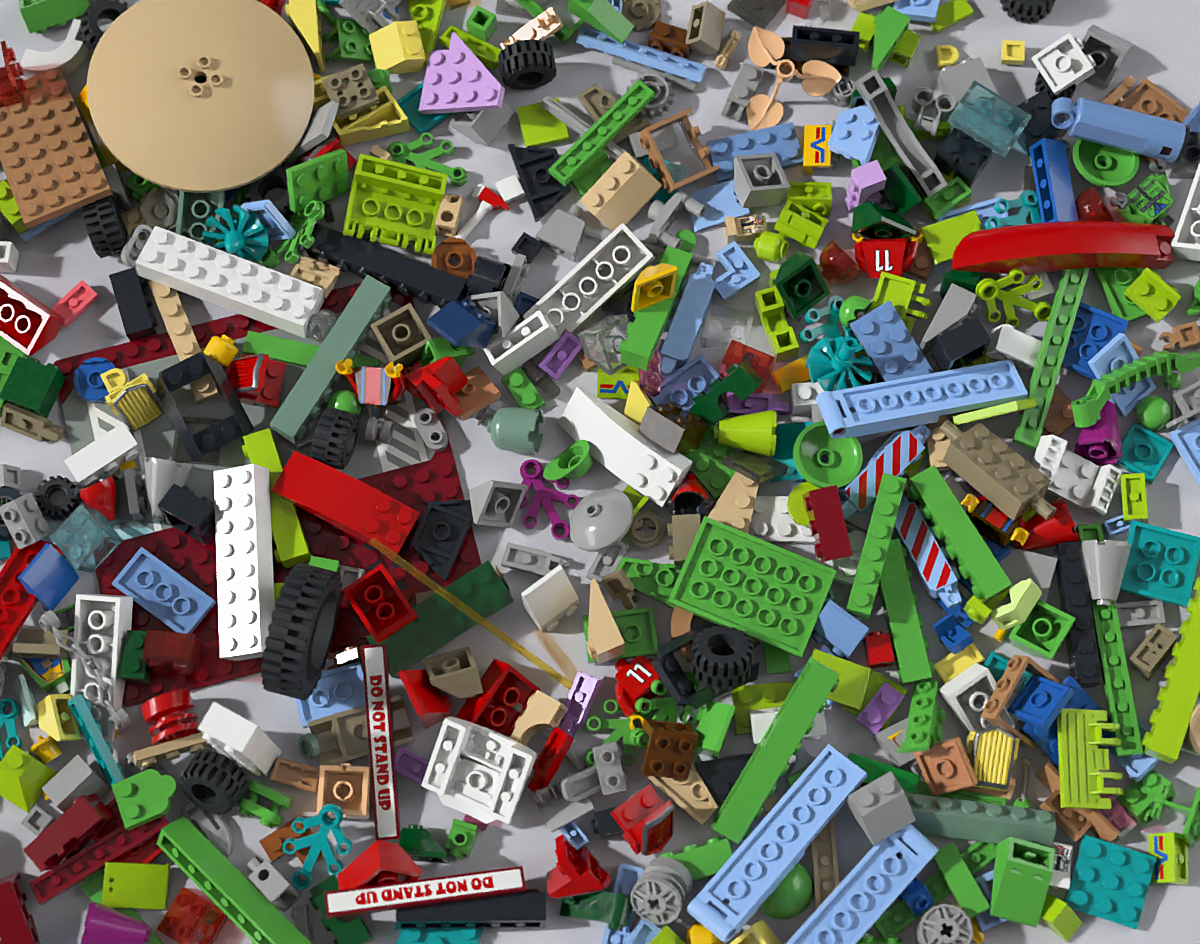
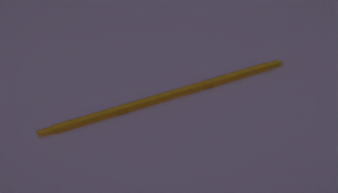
[370,538,573,690]

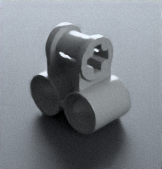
[911,87,956,137]

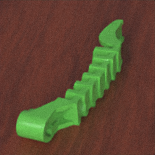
[1071,350,1200,428]

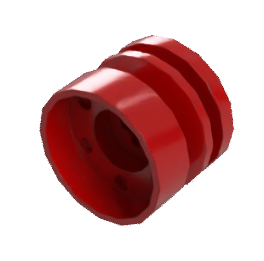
[141,690,201,746]

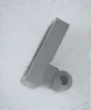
[560,764,601,802]

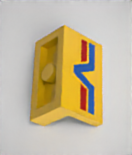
[803,125,832,175]

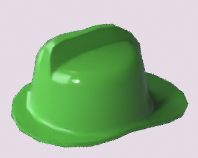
[543,440,594,481]

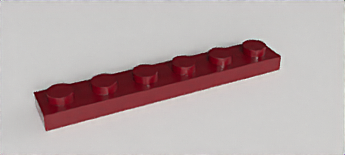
[28,815,170,905]

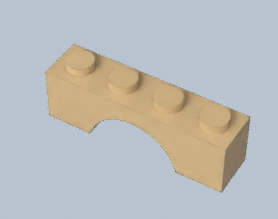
[509,690,568,781]

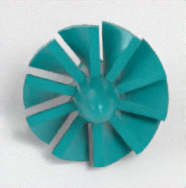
[203,205,269,263]
[805,337,873,391]

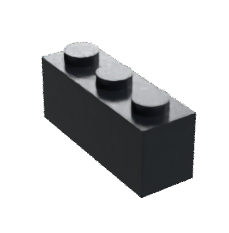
[789,25,860,66]
[109,267,159,342]

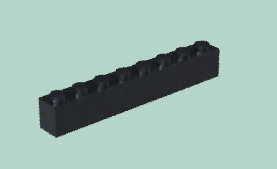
[297,223,469,309]

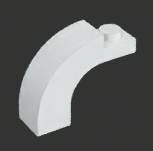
[19,19,88,78]

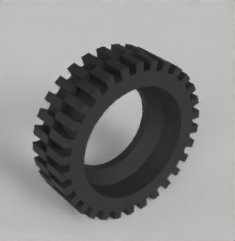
[261,563,342,701]

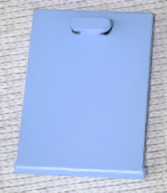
[688,179,750,233]

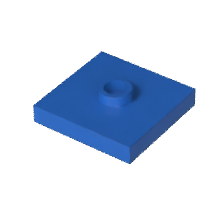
[1006,674,1074,730]

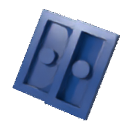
[18,543,79,611]

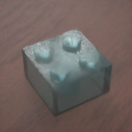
[50,504,123,573]

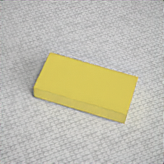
[933,643,985,685]

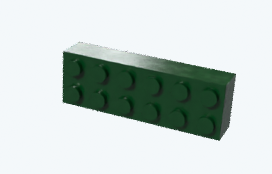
[366,560,514,678]

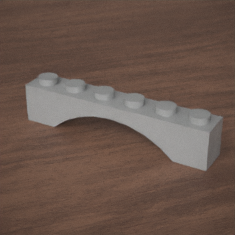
[853,69,948,197]

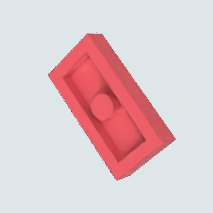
[51,280,100,328]

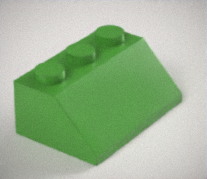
[19,0,90,34]

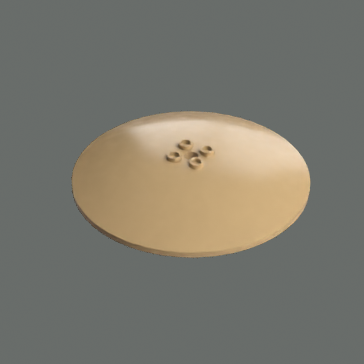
[87,0,314,193]

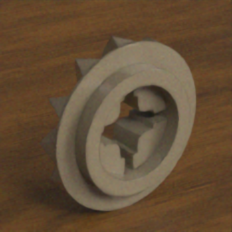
[627,511,664,548]

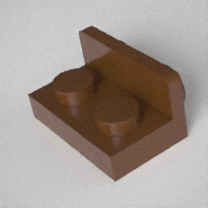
[648,20,693,60]

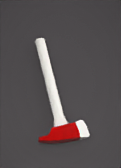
[454,184,510,240]

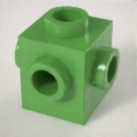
[125,173,161,203]

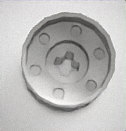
[631,857,693,925]
[915,904,973,944]

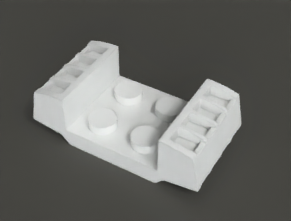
[1031,435,1122,517]

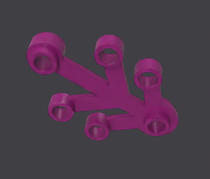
[519,459,579,541]

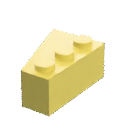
[331,85,411,147]

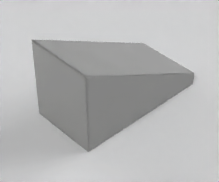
[1167,162,1199,178]

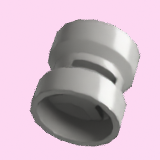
[831,77,855,107]
[365,417,394,444]

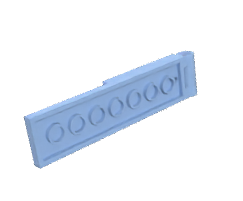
[816,359,1028,439]
[687,744,867,943]
[786,824,939,944]

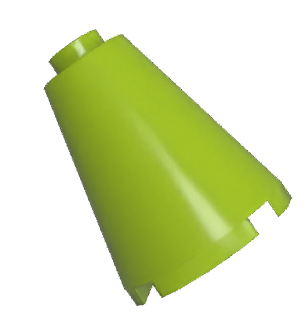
[713,410,777,457]

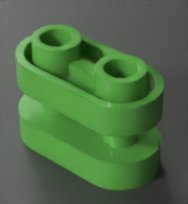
[236,779,293,829]

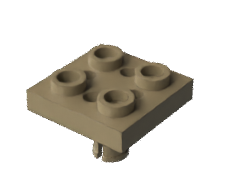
[322,63,380,120]

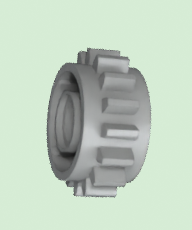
[627,71,674,120]

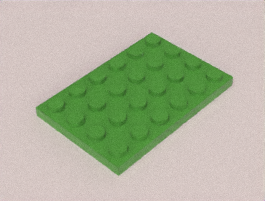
[667,516,837,659]

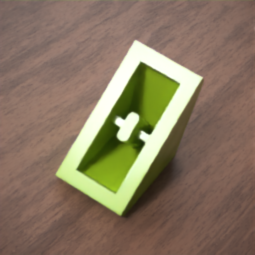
[1039,892,1082,942]

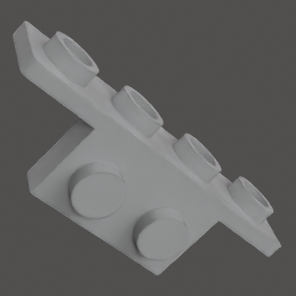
[1165,381,1200,429]

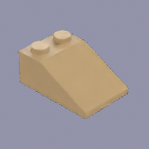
[586,578,625,665]

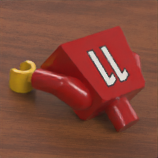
[852,231,923,279]
[615,655,661,730]

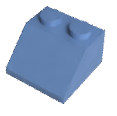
[811,599,869,661]

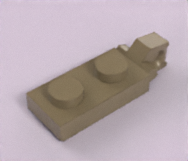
[1,403,65,442]

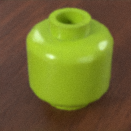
[753,231,789,263]

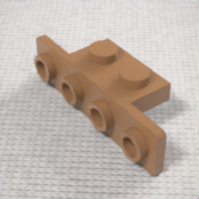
[1035,763,1120,843]

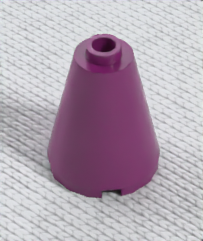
[1074,400,1122,466]
[81,902,152,944]

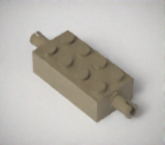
[939,420,1057,521]

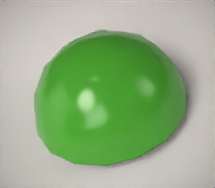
[759,864,813,920]

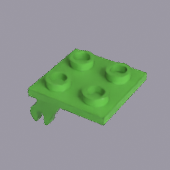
[322,18,377,63]

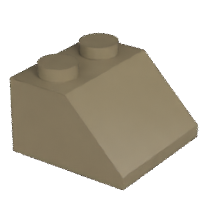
[423,646,483,699]

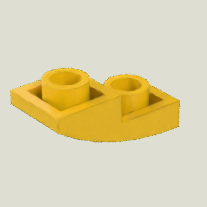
[771,355,810,394]

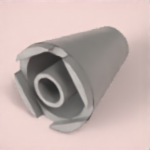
[144,457,192,522]
[1082,540,1131,606]

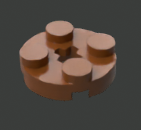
[431,238,477,280]

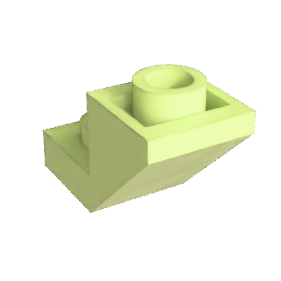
[991,578,1042,631]

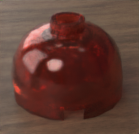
[1075,186,1114,221]
[819,240,864,284]

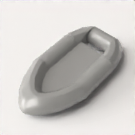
[181,800,233,857]

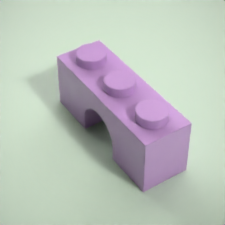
[844,160,886,212]

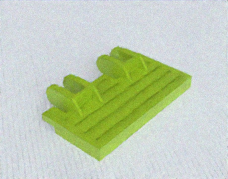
[855,272,933,365]
[1057,708,1123,810]

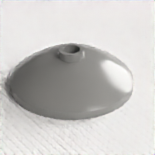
[569,488,634,552]

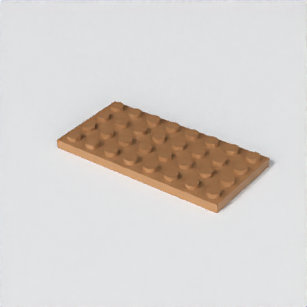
[0,68,113,229]

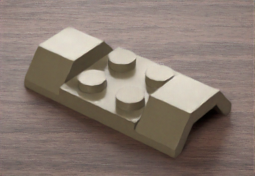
[307,694,414,766]

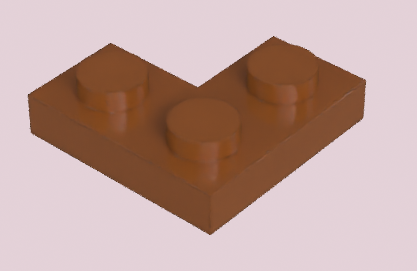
[259,814,324,865]

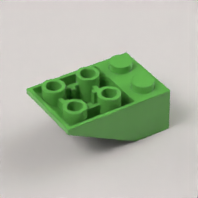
[990,836,1055,928]

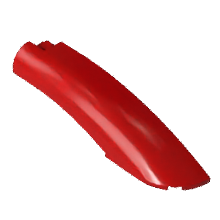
[952,221,1175,275]

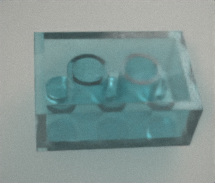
[947,80,1032,158]

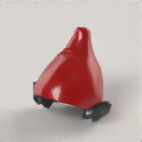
[73,471,120,521]
[665,473,715,516]

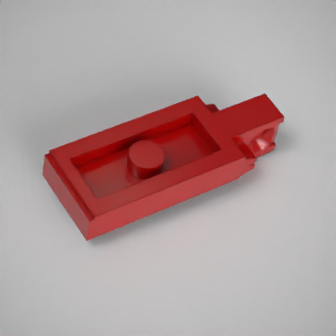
[527,726,575,793]

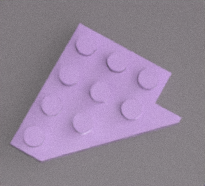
[419,33,505,114]

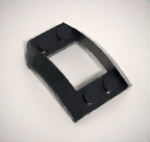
[157,351,255,461]
[651,622,760,710]

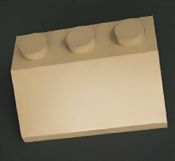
[579,151,663,231]

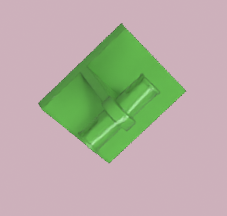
[1150,784,1200,848]

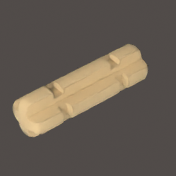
[715,30,741,70]

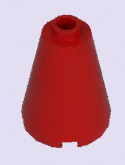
[1013,497,1081,551]

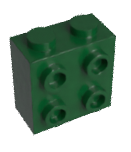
[0,356,66,418]

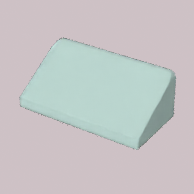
[12,674,39,728]

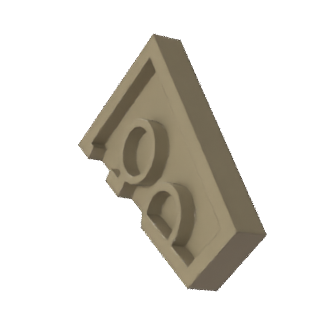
[577,84,651,146]

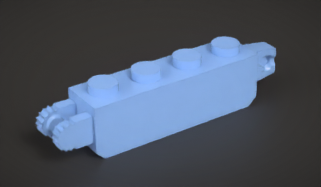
[657,262,715,380]

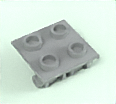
[532,773,595,833]

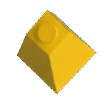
[631,263,678,313]

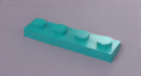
[67,694,124,788]

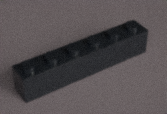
[1053,541,1102,688]
[396,889,546,930]

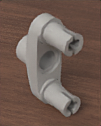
[648,190,706,249]

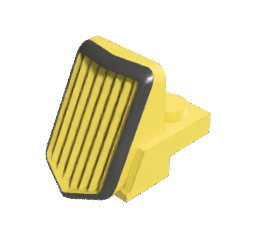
[105,373,165,432]
[964,726,1020,791]

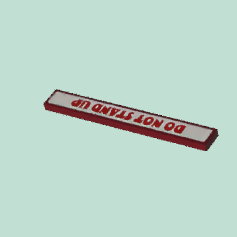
[361,644,401,841]
[324,866,526,919]

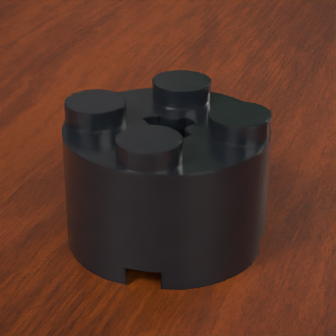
[466,256,512,296]

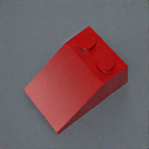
[342,564,418,644]
[398,670,453,729]

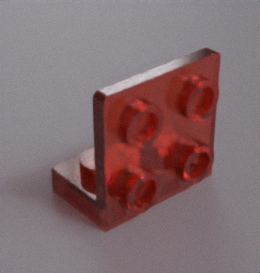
[0,41,27,108]
[157,887,229,944]

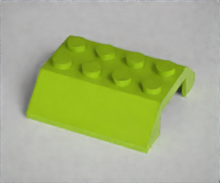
[343,153,448,255]

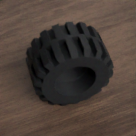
[79,0,128,50]
[1000,0,1055,23]
[498,39,557,90]
[245,164,294,222]
[82,196,128,258]
[312,407,359,470]
[691,625,753,689]
[180,750,248,814]

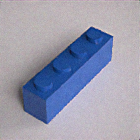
[1029,138,1078,223]

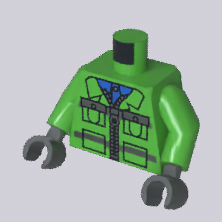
[1109,159,1175,227]

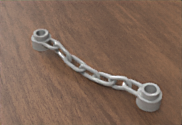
[38,610,131,730]

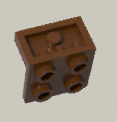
[641,719,699,780]

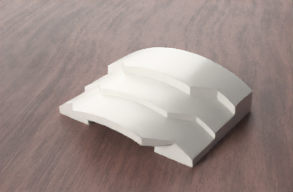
[421,716,537,824]

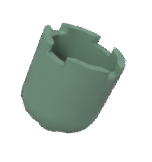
[487,407,544,455]

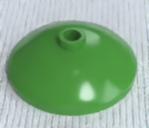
[1073,138,1139,188]
[793,421,863,489]

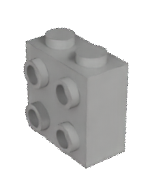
[937,57,998,119]

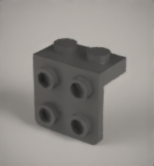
[97,468,147,527]

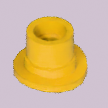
[28,735,62,764]

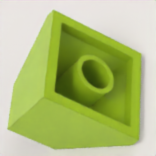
[0,745,57,813]

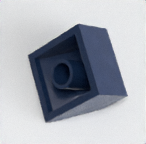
[426,299,497,348]

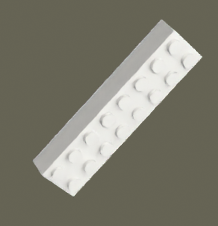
[135,226,324,338]
[214,464,275,661]

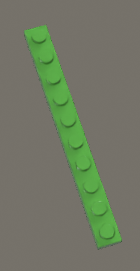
[1012,268,1090,450]
[1076,523,1143,758]

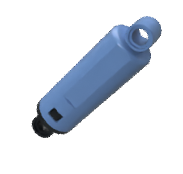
[1051,97,1200,164]

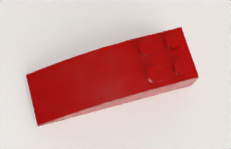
[271,451,420,559]

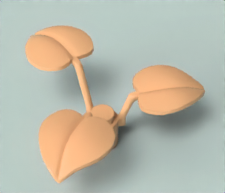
[746,26,842,131]

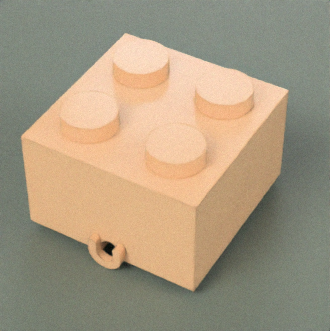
[317,763,371,820]

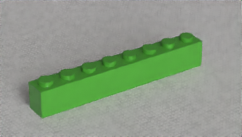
[711,657,840,844]
[157,816,312,944]

